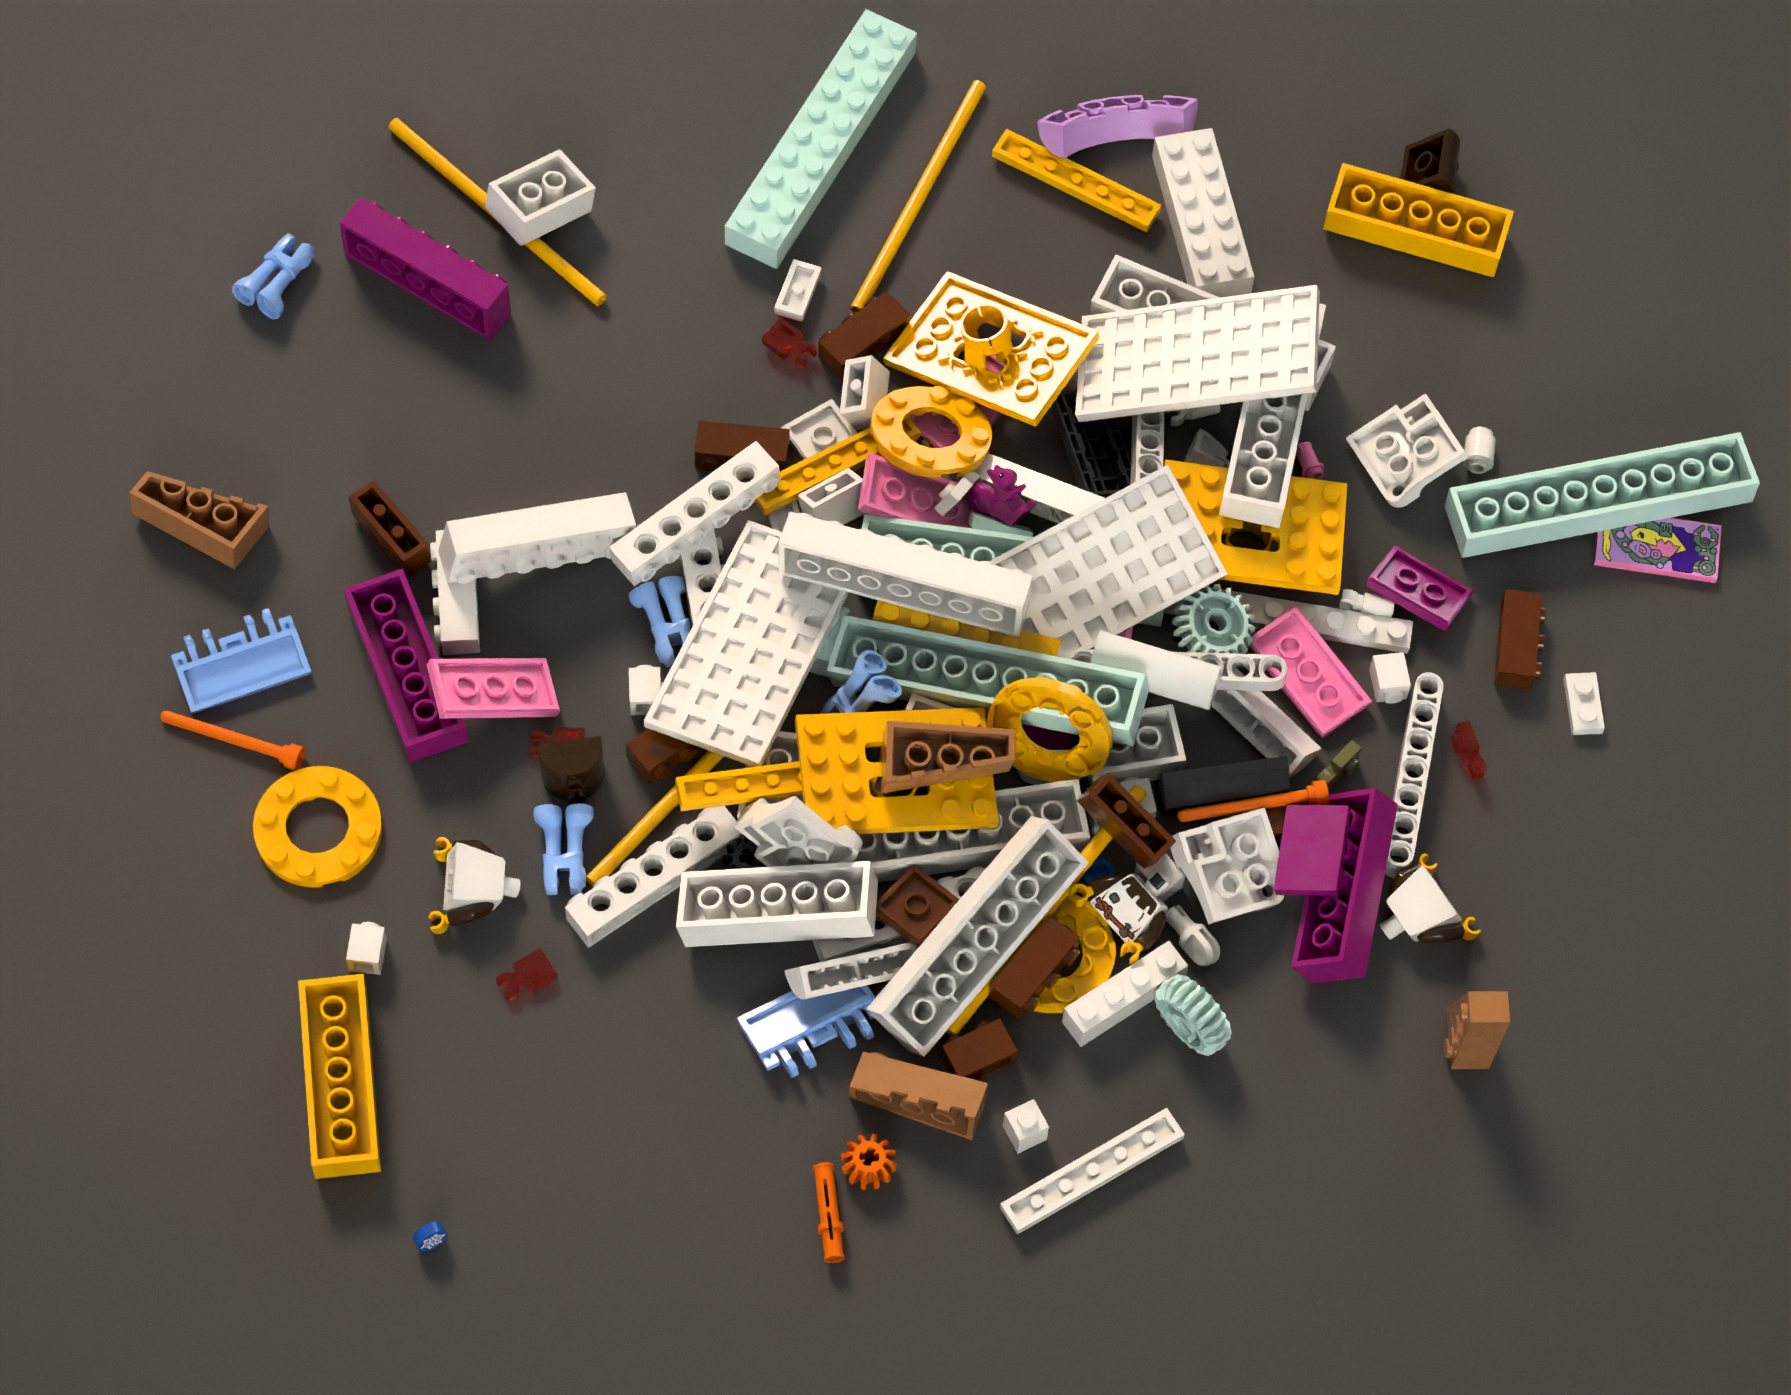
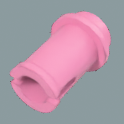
[1295,442,1325,480]

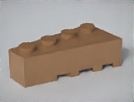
[129,471,269,570]
[881,721,1015,794]
[1444,991,1510,1069]
[849,1052,988,1140]

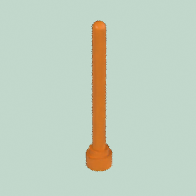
[160,710,305,771]
[1177,780,1329,822]

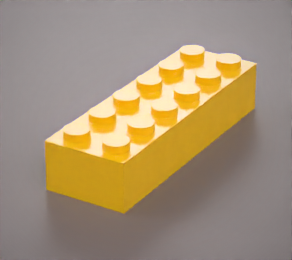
[1323,163,1514,278]
[298,974,381,1179]

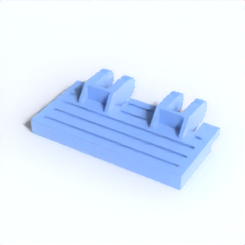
[171,608,311,714]
[737,985,875,1078]

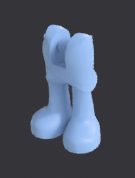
[232,233,314,319]
[628,576,691,668]
[820,650,902,714]
[533,803,594,895]

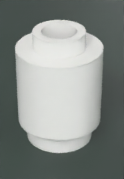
[1463,427,1496,474]

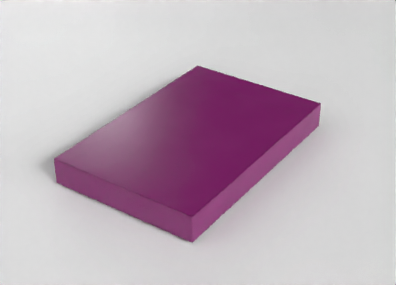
[1365,545,1474,631]
[1274,805,1351,896]

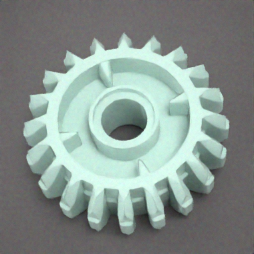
[1171,584,1256,654]
[1154,974,1232,1056]

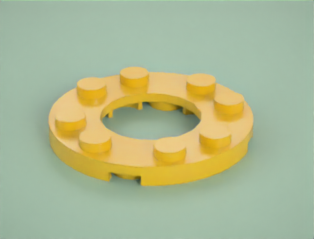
[870,386,992,478]
[987,677,1113,783]
[253,766,382,888]
[1034,894,1116,1014]

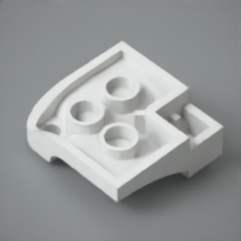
[1346,393,1468,508]
[735,796,862,867]
[1170,808,1284,925]

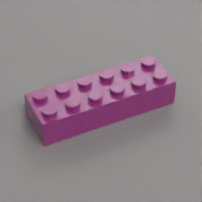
[339,197,511,341]
[344,568,468,763]
[1291,788,1398,984]

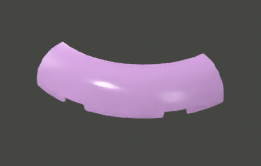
[1037,95,1198,159]

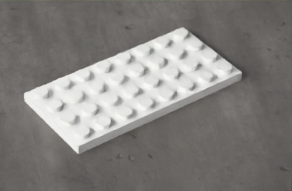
[1075,285,1320,422]
[989,465,1228,659]
[644,520,849,767]

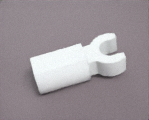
[1165,405,1220,426]
[1339,589,1395,617]

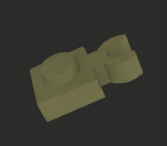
[1316,740,1361,789]

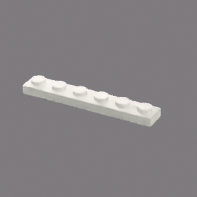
[1000,1108,1185,1235]

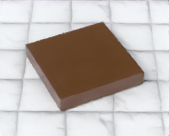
[876,865,960,948]

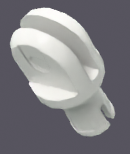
[1165,905,1220,966]

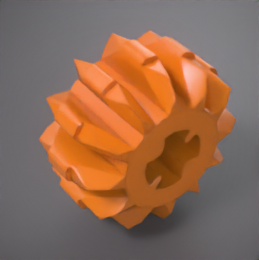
[841,1133,897,1191]

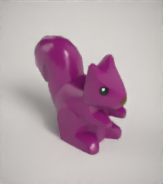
[966,465,1037,526]

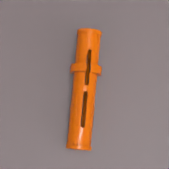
[813,1162,845,1263]

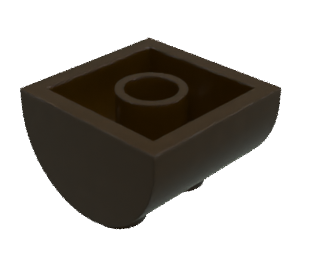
[1400,128,1460,194]
[538,736,604,804]

